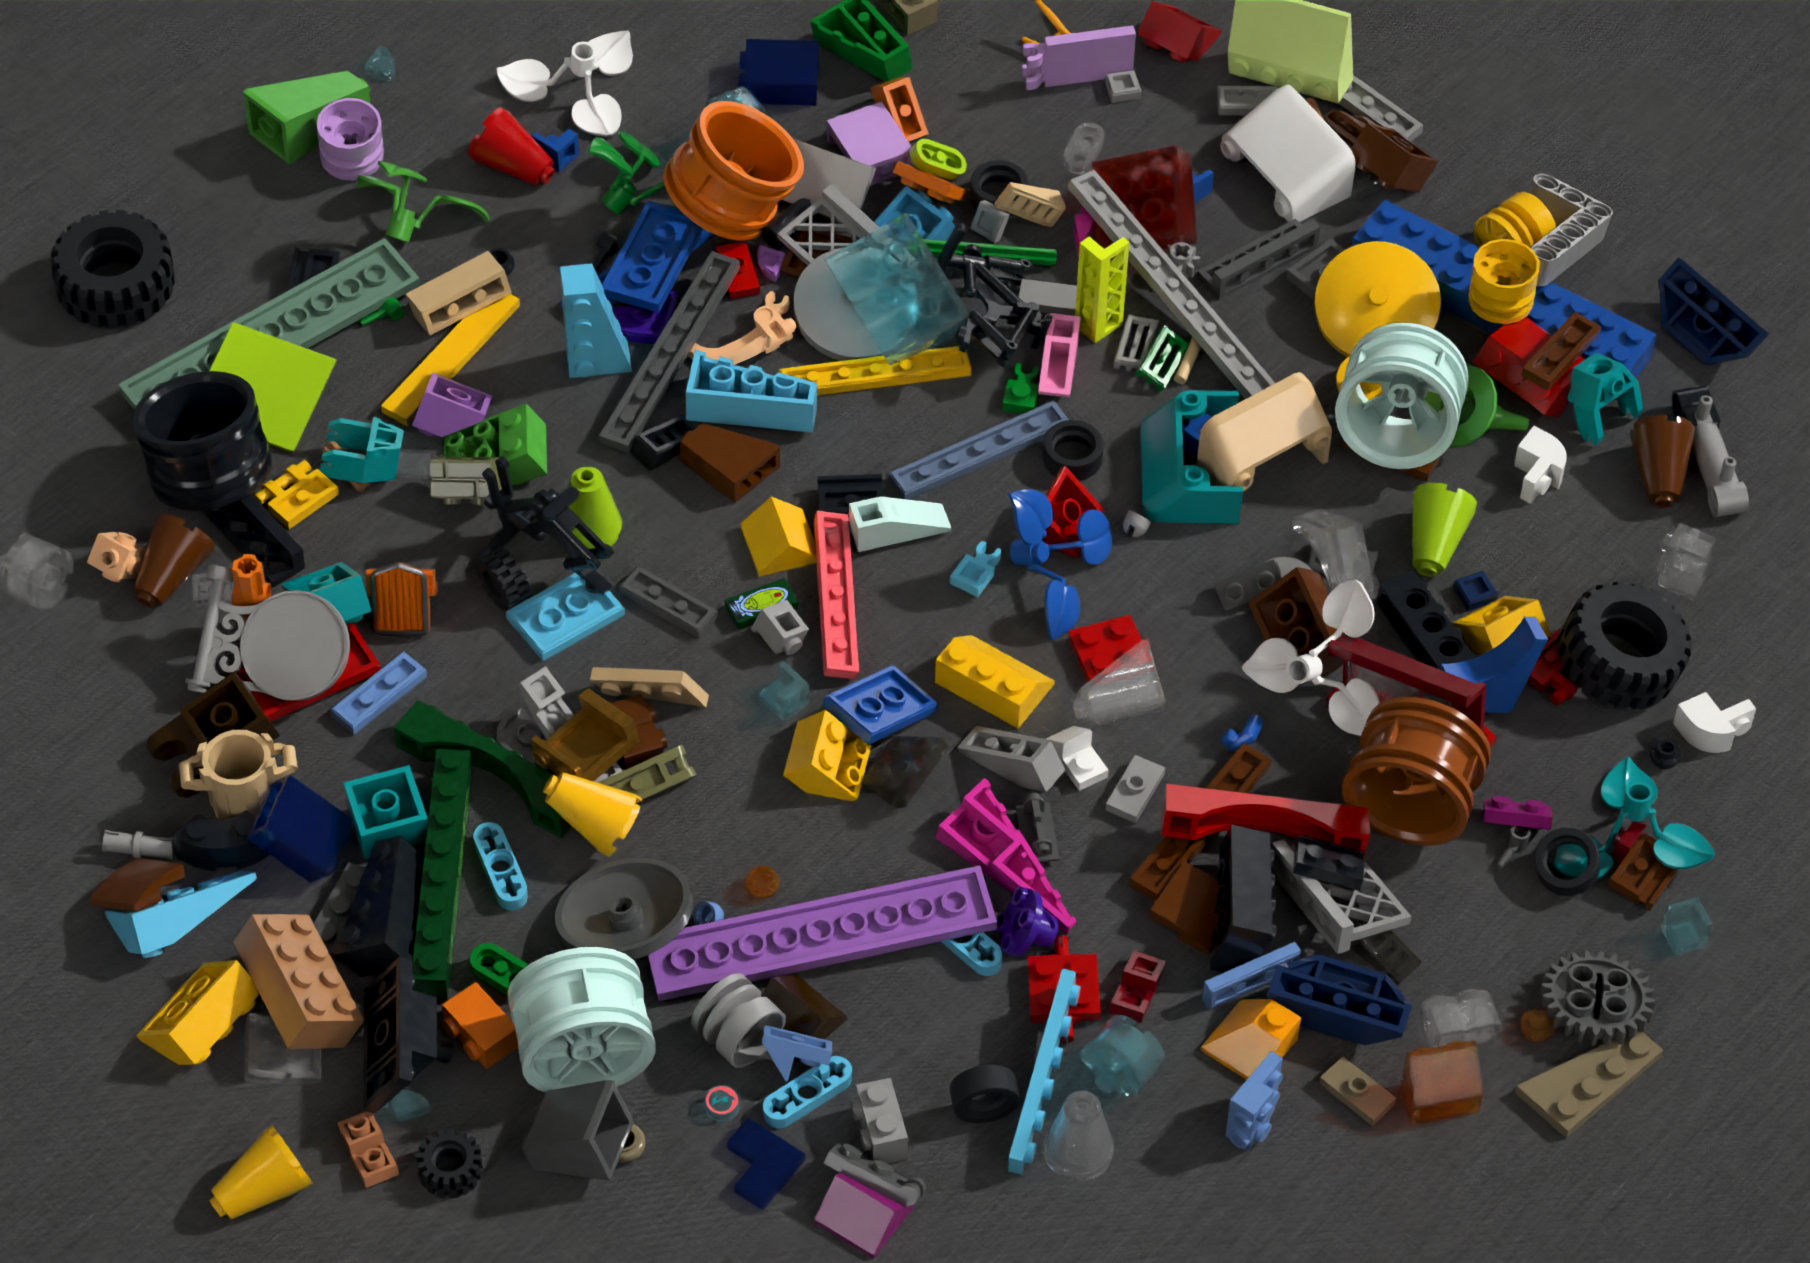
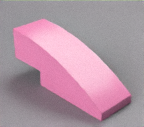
[1038,313,1081,398]

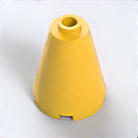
[543,772,642,857]
[209,1125,313,1220]

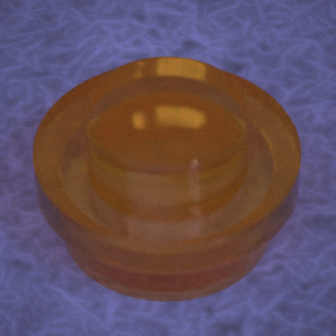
[745,865,780,899]
[1520,1009,1555,1043]

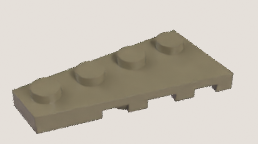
[1515,1031,1663,1138]

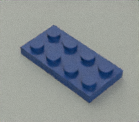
[602,200,703,313]

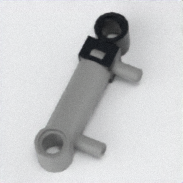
[1671,386,1749,518]

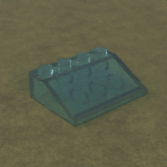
[825,213,969,366]

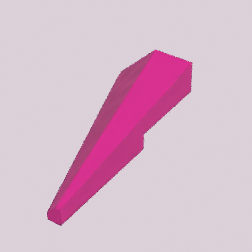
[935,778,1076,934]

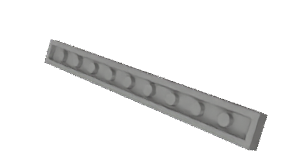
[1068,170,1275,399]

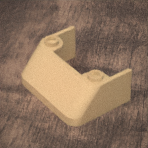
[1197,372,1332,491]

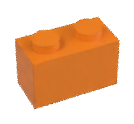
[442,982,518,1069]

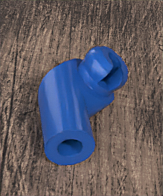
[1220,714,1263,752]

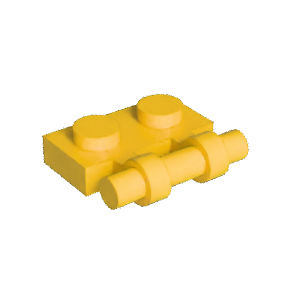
[254,460,339,530]

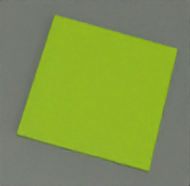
[209,322,337,454]

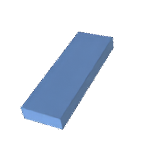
[330,651,427,735]
[1202,942,1301,1009]

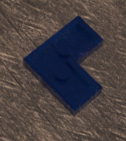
[727,1117,806,1210]

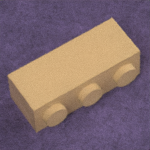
[406,251,512,335]

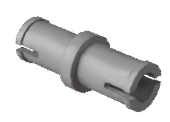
[102,830,174,860]

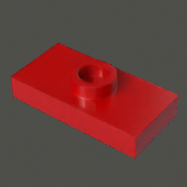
[716,241,760,300]

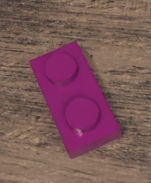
[1483,796,1553,830]

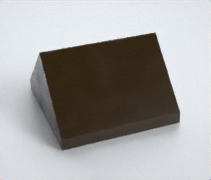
[761,975,847,1062]

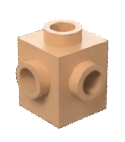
[87,532,146,582]

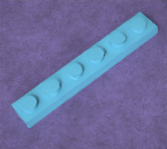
[1008,969,1081,1175]

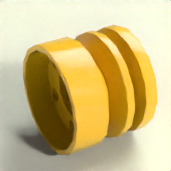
[1474,191,1556,248]
[1468,239,1540,324]

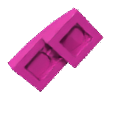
[1073,205,1095,258]

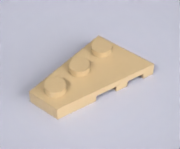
[590,667,709,707]

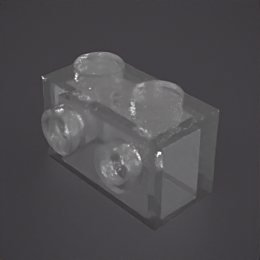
[1656,523,1716,600]

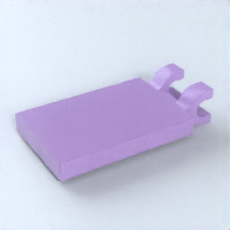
[1022,25,1136,90]

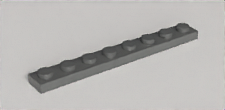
[599,251,740,453]

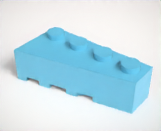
[560,263,632,378]
[686,349,817,433]

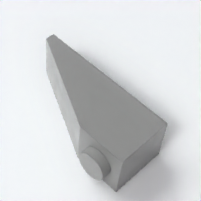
[957,726,1065,792]

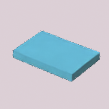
[506,573,625,661]

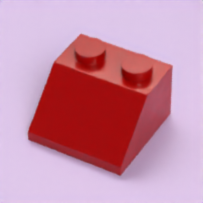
[1137,1,1222,63]

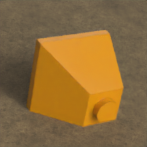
[1200,999,1301,1080]

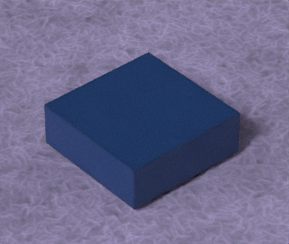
[1453,570,1498,611]

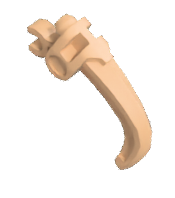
[688,291,797,365]

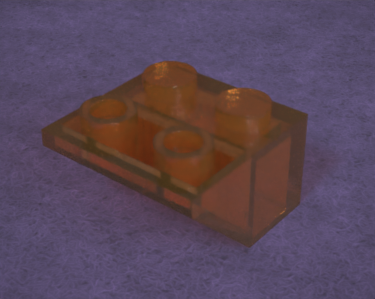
[1399,1040,1483,1125]

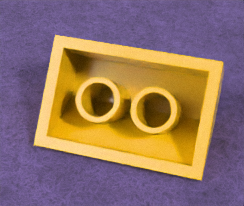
[935,635,1055,729]
[136,960,259,1065]

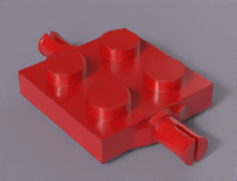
[1028,935,1101,1043]

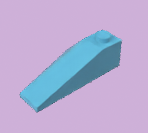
[105,870,257,958]

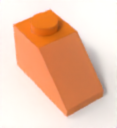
[870,77,928,142]

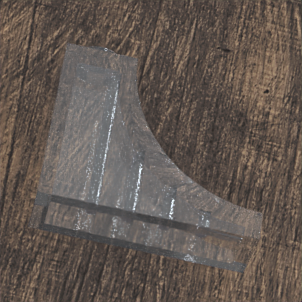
[1291,508,1376,600]

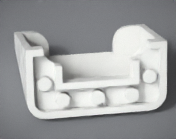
[1220,84,1356,222]

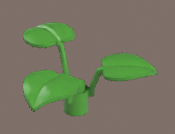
[357,160,489,243]

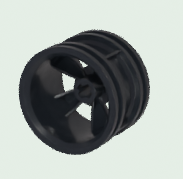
[132,371,272,510]

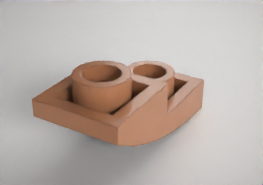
[337,1111,399,1188]

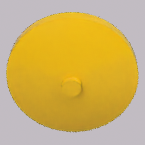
[1314,241,1441,357]

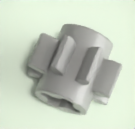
[1166,242,1200,278]

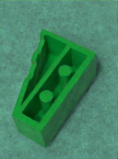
[810,0,913,82]

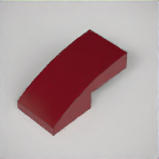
[1109,951,1166,1024]

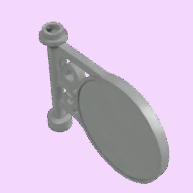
[185,565,350,701]

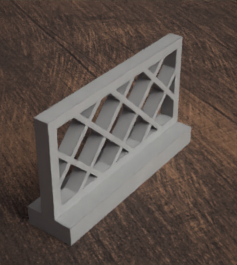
[777,184,919,281]
[1271,839,1411,954]

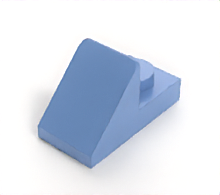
[762,1025,832,1082]

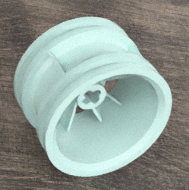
[1335,323,1468,469]

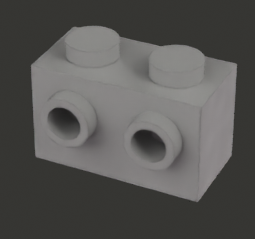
[851,1078,908,1164]

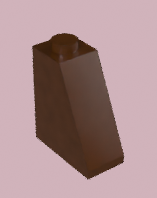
[680,423,780,503]

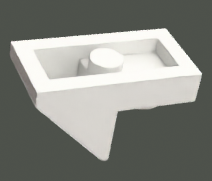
[1046,726,1108,791]

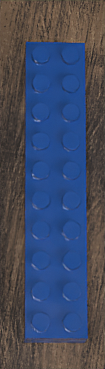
[1352,200,1657,378]

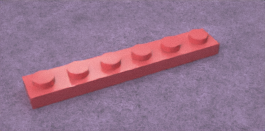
[814,511,859,679]

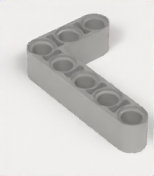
[1528,174,1613,286]

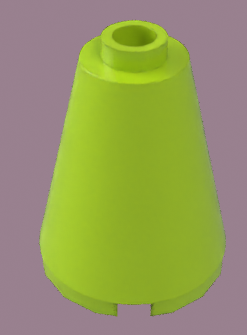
[568,467,622,548]
[1412,483,1477,577]

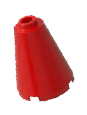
[467,107,555,186]

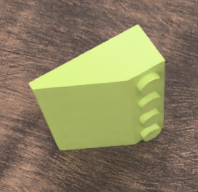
[1227,0,1353,104]

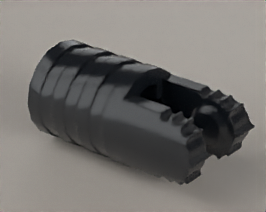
[761,198,811,250]

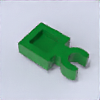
[1002,363,1039,414]

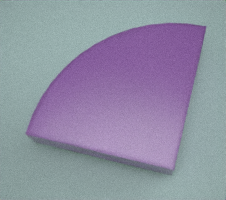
[757,245,787,283]

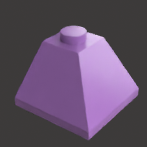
[412,373,492,437]

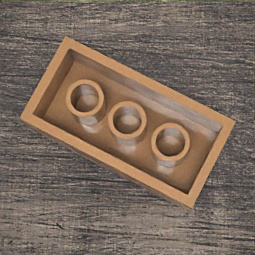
[233,914,364,1049]

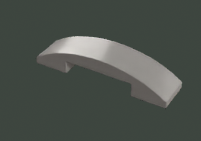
[518,666,622,783]

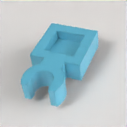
[950,541,1001,597]

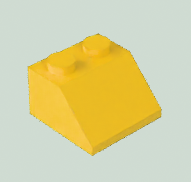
[1452,596,1551,656]

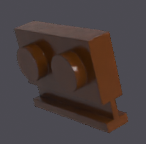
[1607,832,1679,911]

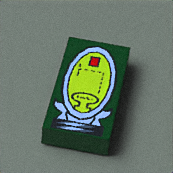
[725,578,798,630]

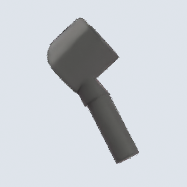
[1495,826,1531,870]

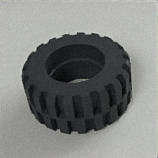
[50,210,175,329]
[1557,582,1692,710]

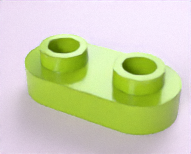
[910,138,967,180]

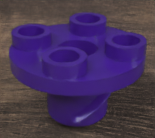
[996,886,1058,957]

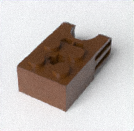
[1323,110,1438,193]

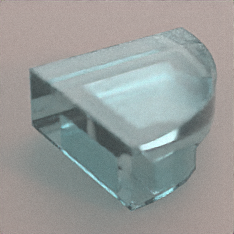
[365,45,396,81]
[389,1089,431,1123]

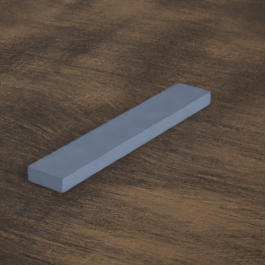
[889,400,1069,500]

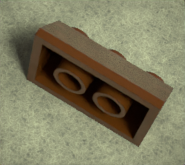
[1248,567,1344,676]

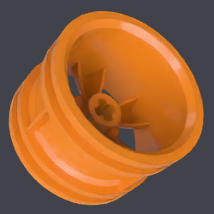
[663,101,804,241]

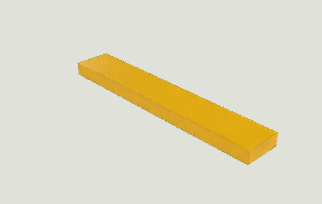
[381,294,520,426]
[779,346,971,396]

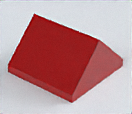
[1042,466,1105,557]

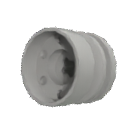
[691,973,786,1068]

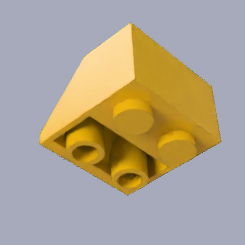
[783,710,872,801]

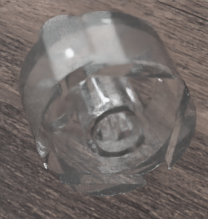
[0,533,73,609]

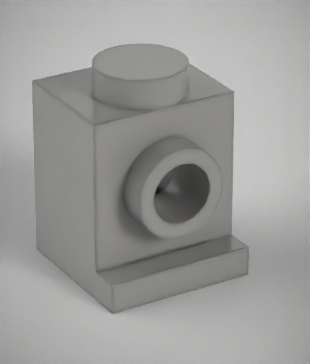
[751,600,809,655]

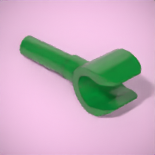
[360,297,405,326]

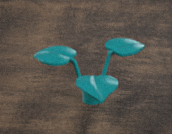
[1553,756,1715,880]

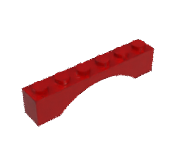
[1161,784,1370,860]

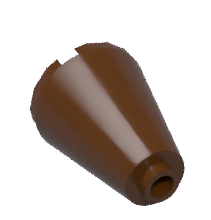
[1630,415,1695,508]
[133,513,215,608]

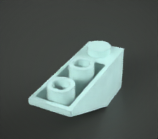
[849,496,951,552]

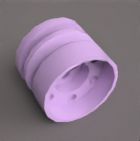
[317,98,384,181]

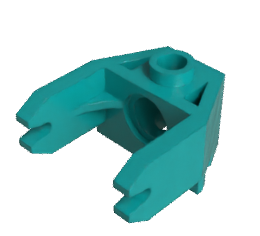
[1567,352,1643,446]
[320,417,404,483]

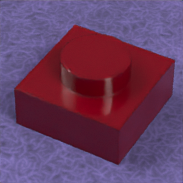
[1612,822,1647,864]

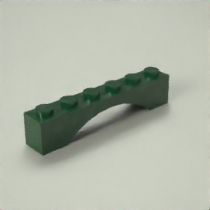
[394,700,571,839]

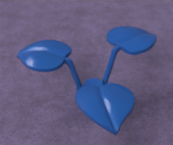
[1008,489,1112,640]

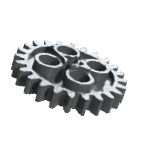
[1540,950,1655,1047]

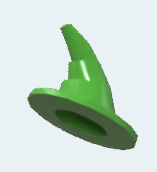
[1424,364,1529,448]

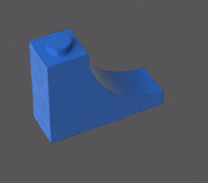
[1432,616,1548,713]

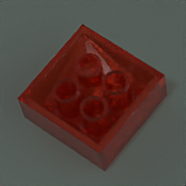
[1092,145,1197,249]

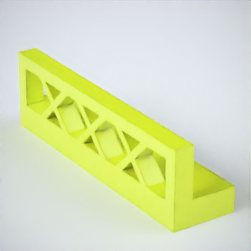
[1075,236,1130,343]

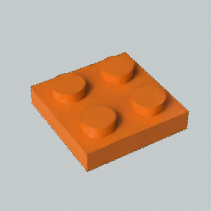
[893,161,970,204]

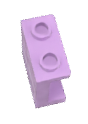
[827,101,913,186]

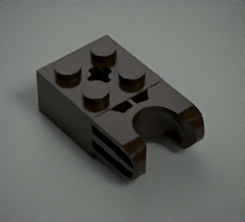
[146,671,280,798]

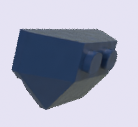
[1658,257,1769,365]
[1267,954,1412,1045]

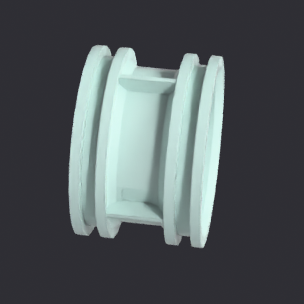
[507,947,656,1093]

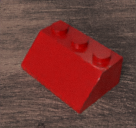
[1473,317,1585,418]

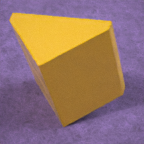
[740,496,816,577]

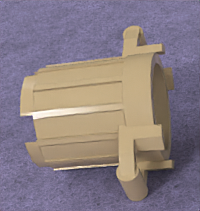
[179,730,298,822]

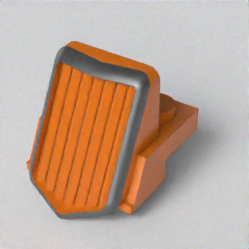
[366,562,438,635]

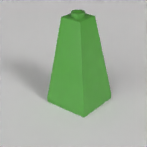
[243,71,370,165]

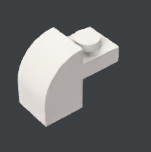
[1514,426,1567,504]
[1673,692,1756,753]

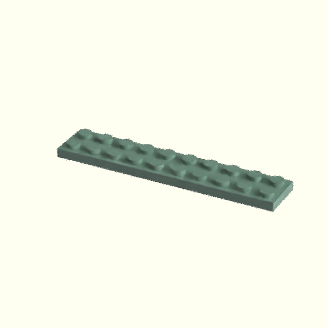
[118,238,420,410]

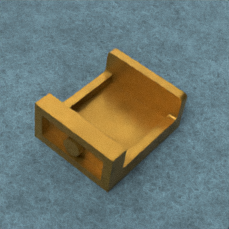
[530,688,640,781]

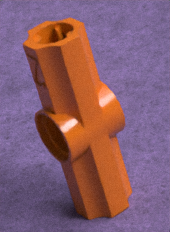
[232,554,271,621]

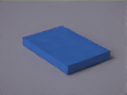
[822,665,939,745]

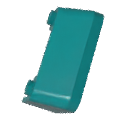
[1140,390,1243,524]

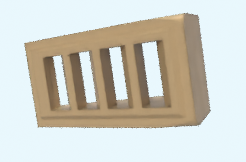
[994,182,1066,227]

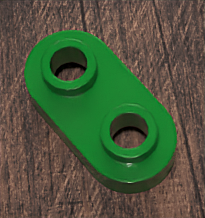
[470,943,528,996]

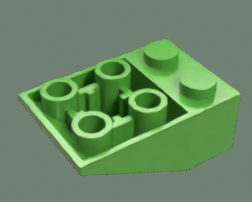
[443,403,547,485]

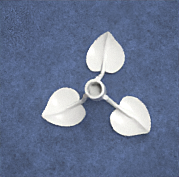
[497,30,633,137]
[1242,580,1380,736]

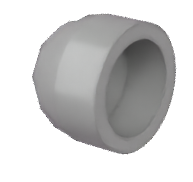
[1122,510,1151,538]

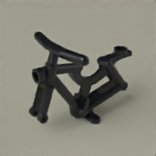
[920,223,1053,367]
[476,456,614,596]

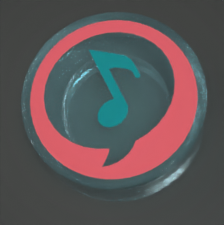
[704,1085,740,1122]

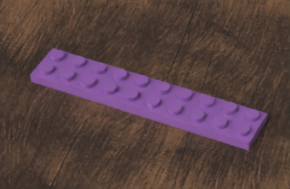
[647,865,997,1001]

